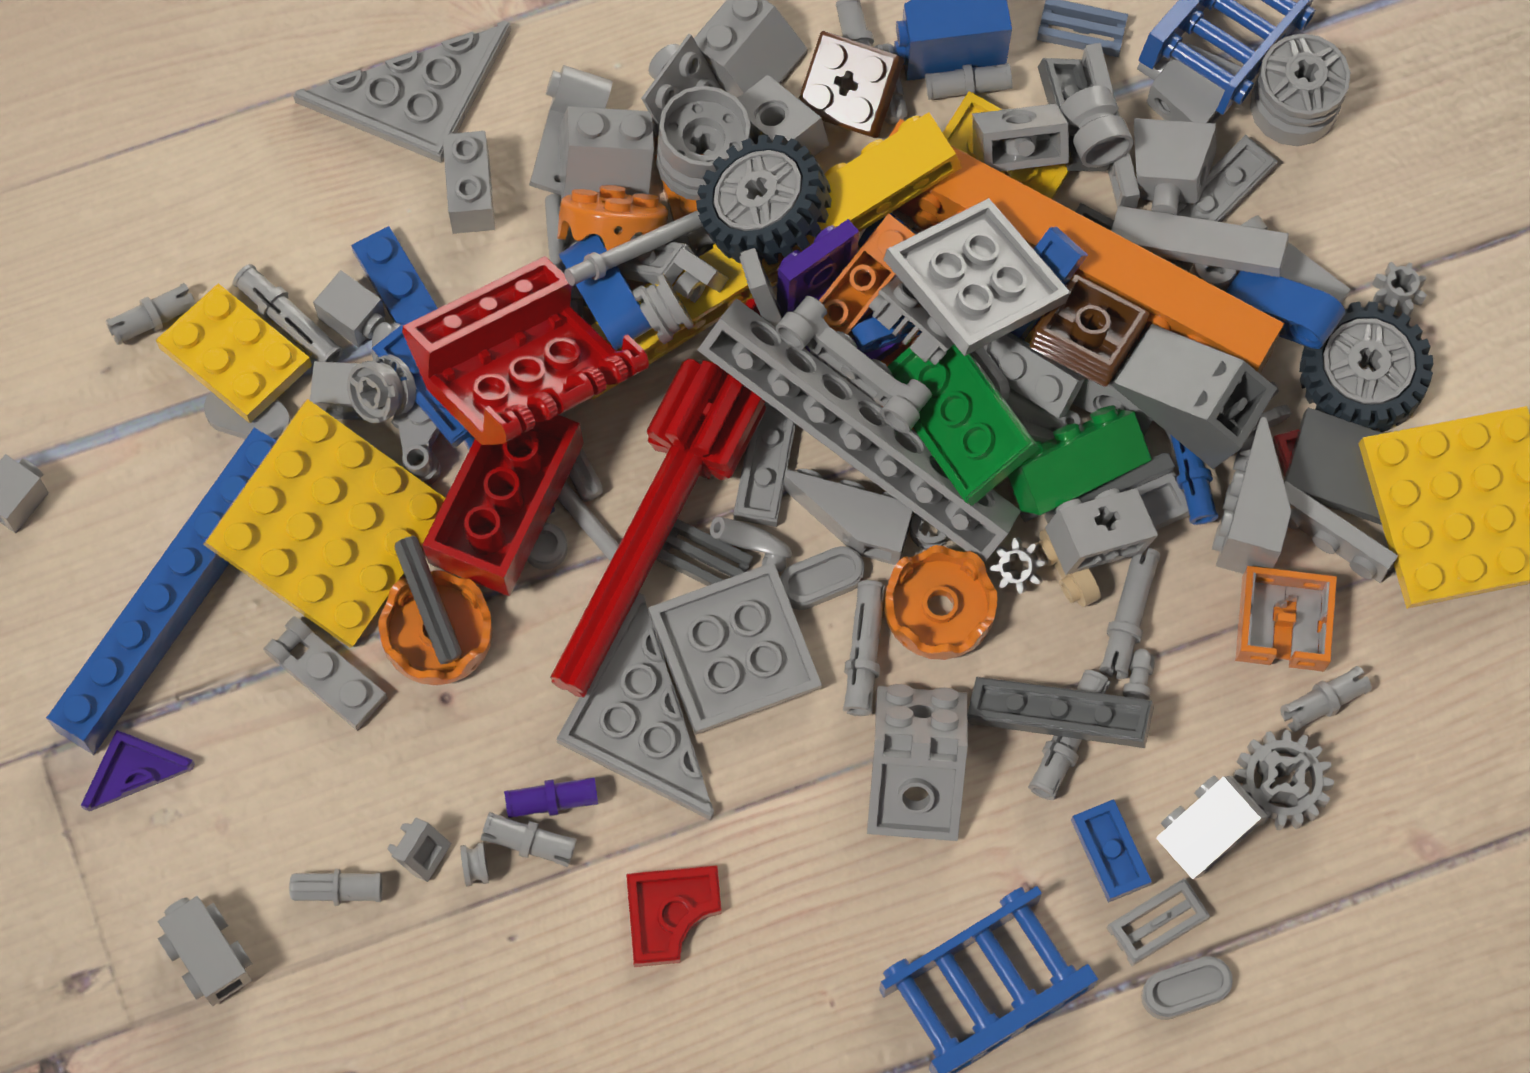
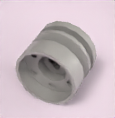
[1250,34,1351,146]
[656,86,751,200]

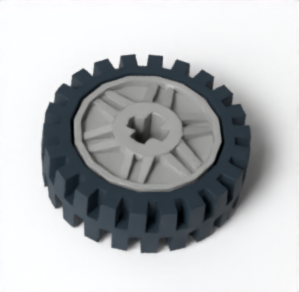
[696,135,832,265]
[1299,301,1434,432]

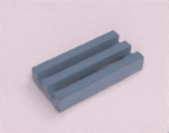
[1037,0,1128,57]

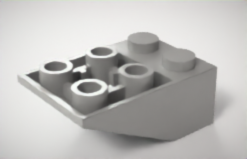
[1212,416,1291,574]

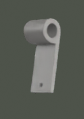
[529,65,613,196]

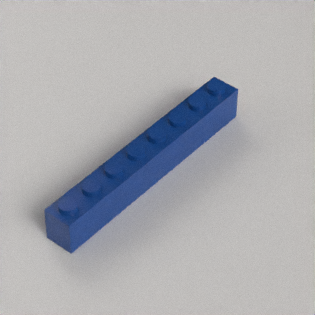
[46,427,276,755]

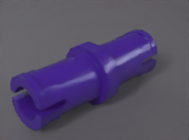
[504,777,598,818]

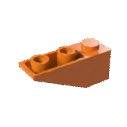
[819,213,915,336]

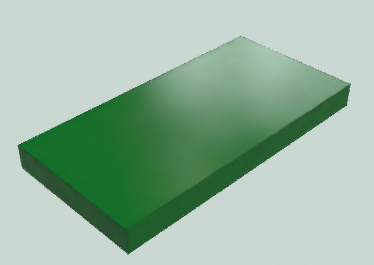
[887,344,1040,506]

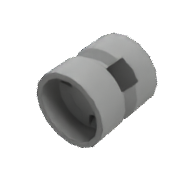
[1060,86,1134,168]

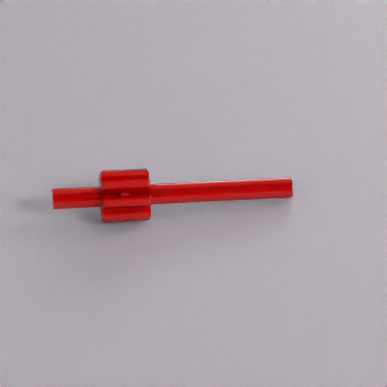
[550,299,766,698]

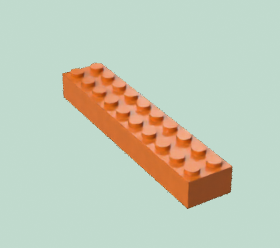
[889,119,1284,374]

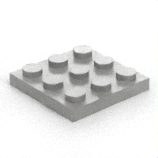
[883,198,1071,356]
[648,562,822,735]

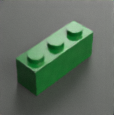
[1008,405,1152,515]

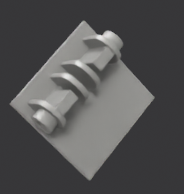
[641,34,720,138]
[869,277,954,365]

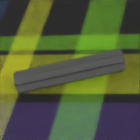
[395,536,462,664]

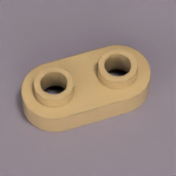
[1038,529,1101,607]

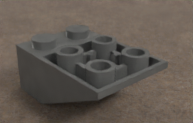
[1111,324,1277,469]

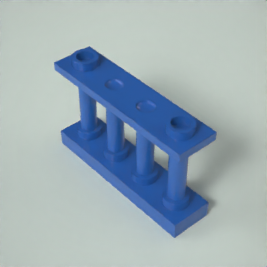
[1138,0,1316,115]
[879,886,1098,1073]

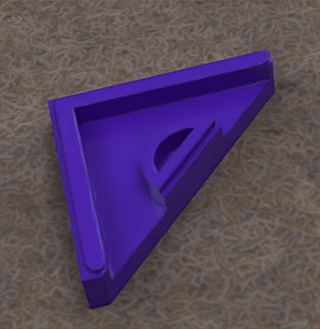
[81,730,195,812]

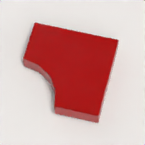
[626,866,722,967]

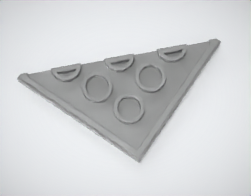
[293,21,511,163]
[556,593,714,820]

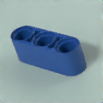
[559,234,652,351]
[1225,271,1346,349]

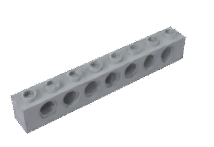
[698,298,1021,562]

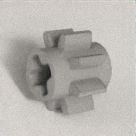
[1372,262,1427,316]
[990,537,1048,594]

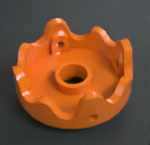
[557,185,668,251]
[884,545,997,660]
[378,570,493,685]

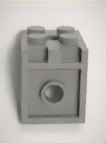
[867,684,968,841]

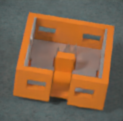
[1235,566,1337,672]

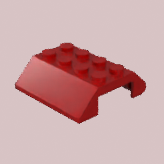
[402,256,649,445]

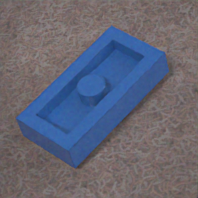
[1071,799,1152,903]

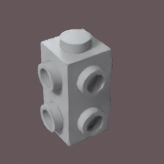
[157,896,252,1006]

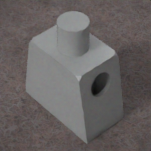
[1137,43,1242,123]
[1134,118,1217,215]

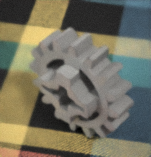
[1233,730,1334,830]

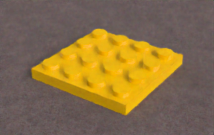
[203,399,445,648]
[1358,406,1530,609]

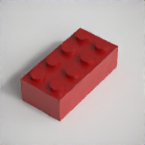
[422,414,584,597]

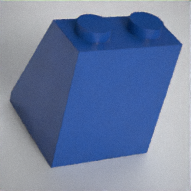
[894,0,1012,81]

